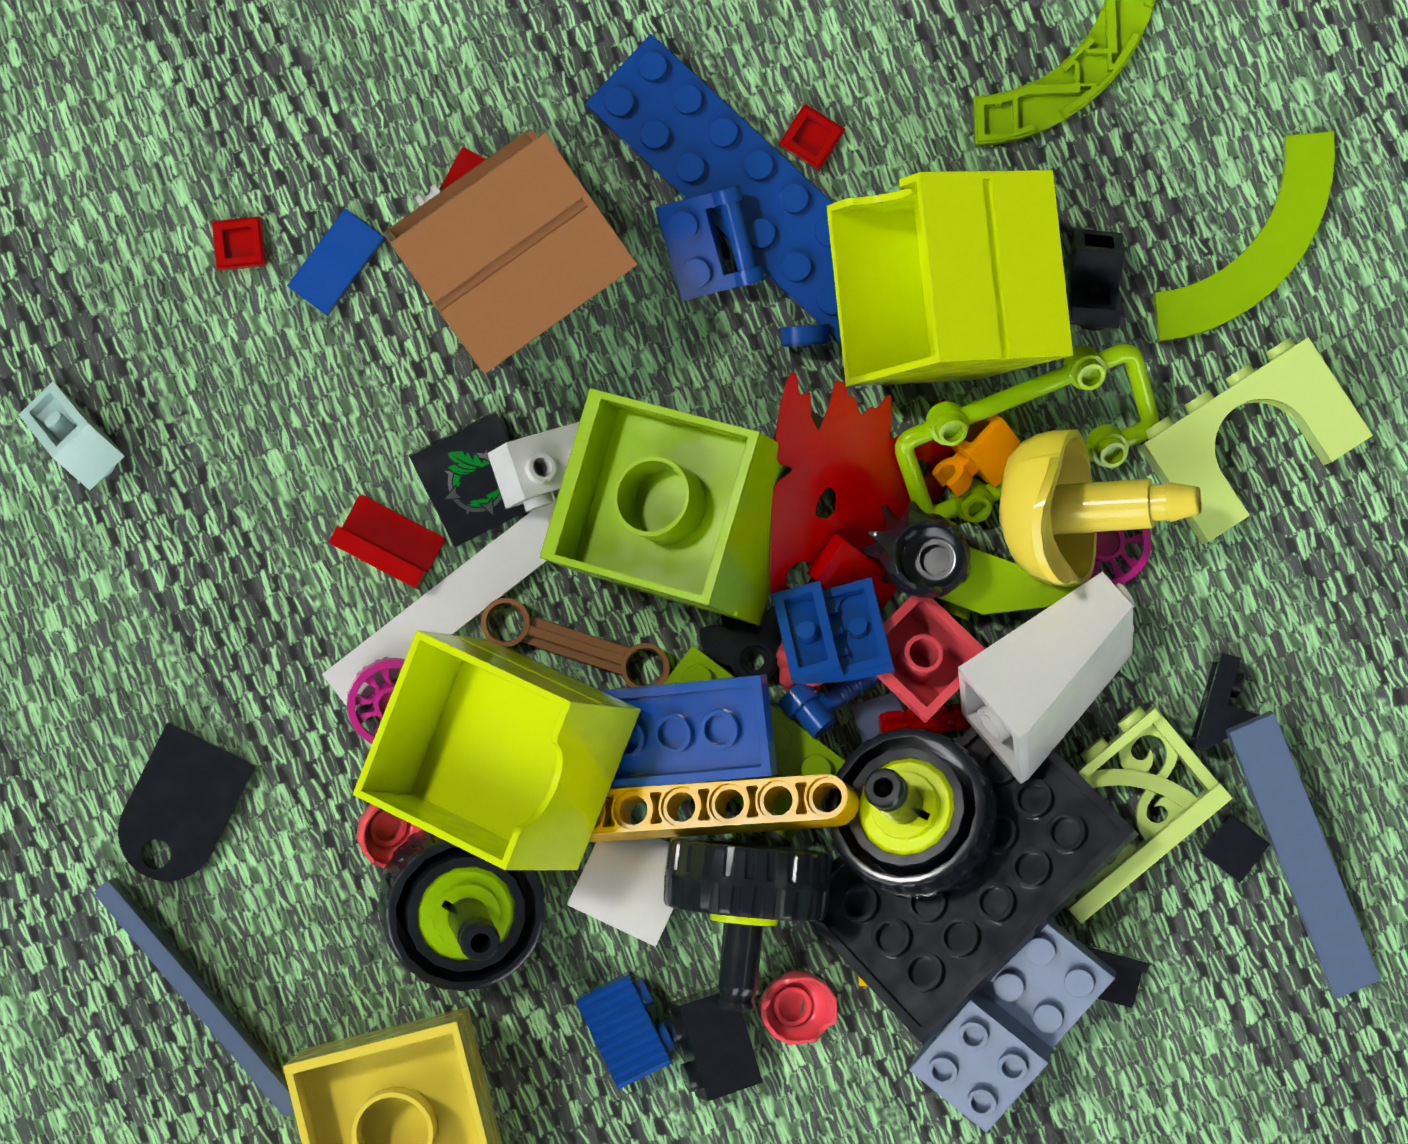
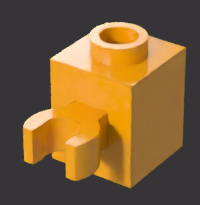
[931,400,1021,497]

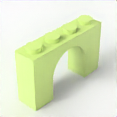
[1138,337,1373,544]

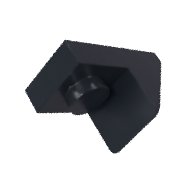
[1188,653,1259,750]

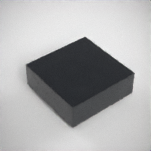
[1199,814,1270,883]

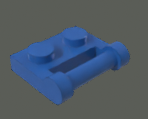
[656,184,765,301]

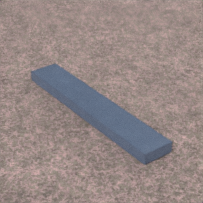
[1225,711,1381,999]
[94,878,294,1117]

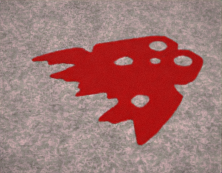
[770,372,956,593]

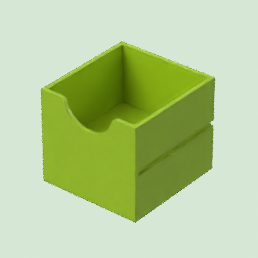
[539,388,792,625]

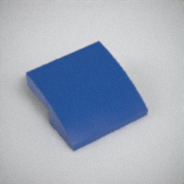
[772,577,895,684]

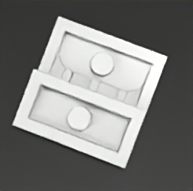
[567,838,674,947]

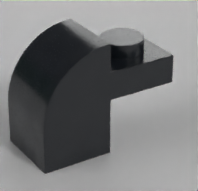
[1066,228,1125,331]

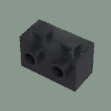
[666,986,763,1101]

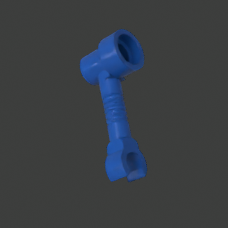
[778,676,882,739]

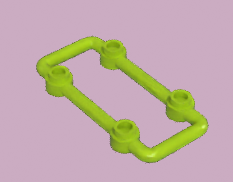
[895,343,1160,523]

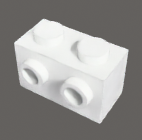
[487,422,579,512]

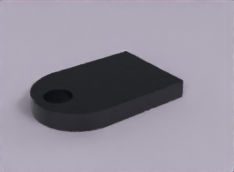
[118,722,257,881]

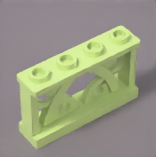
[1064,706,1233,924]

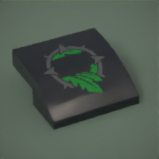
[409,411,526,547]

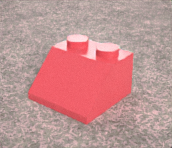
[876,596,985,723]

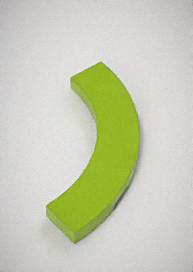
[973,0,1156,147]
[1153,131,1335,343]

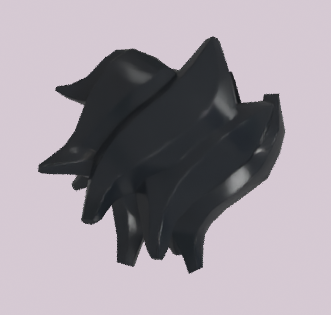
[862,501,972,599]

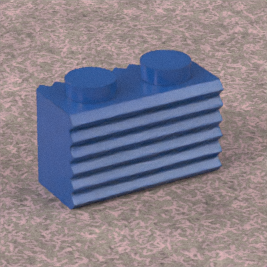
[575,971,676,1090]

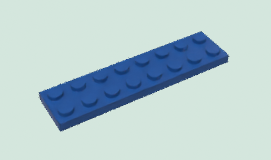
[585,34,841,345]

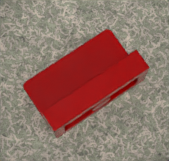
[328,495,445,590]

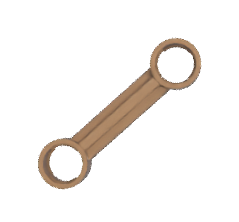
[481,598,670,687]

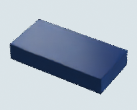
[287,208,385,316]

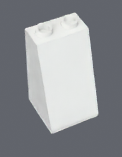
[958,571,1135,784]

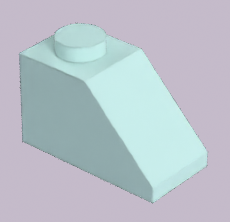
[19,381,125,490]

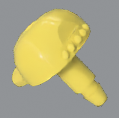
[999,429,1202,587]

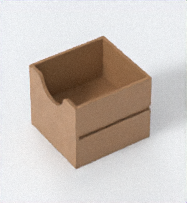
[382,129,637,374]

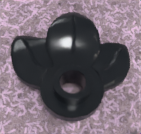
[699,606,782,681]

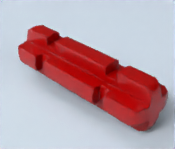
[878,703,971,733]

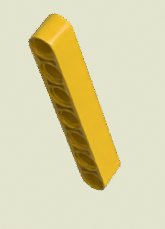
[589,774,859,843]

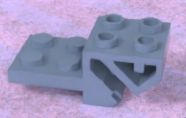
[909,920,1117,1133]

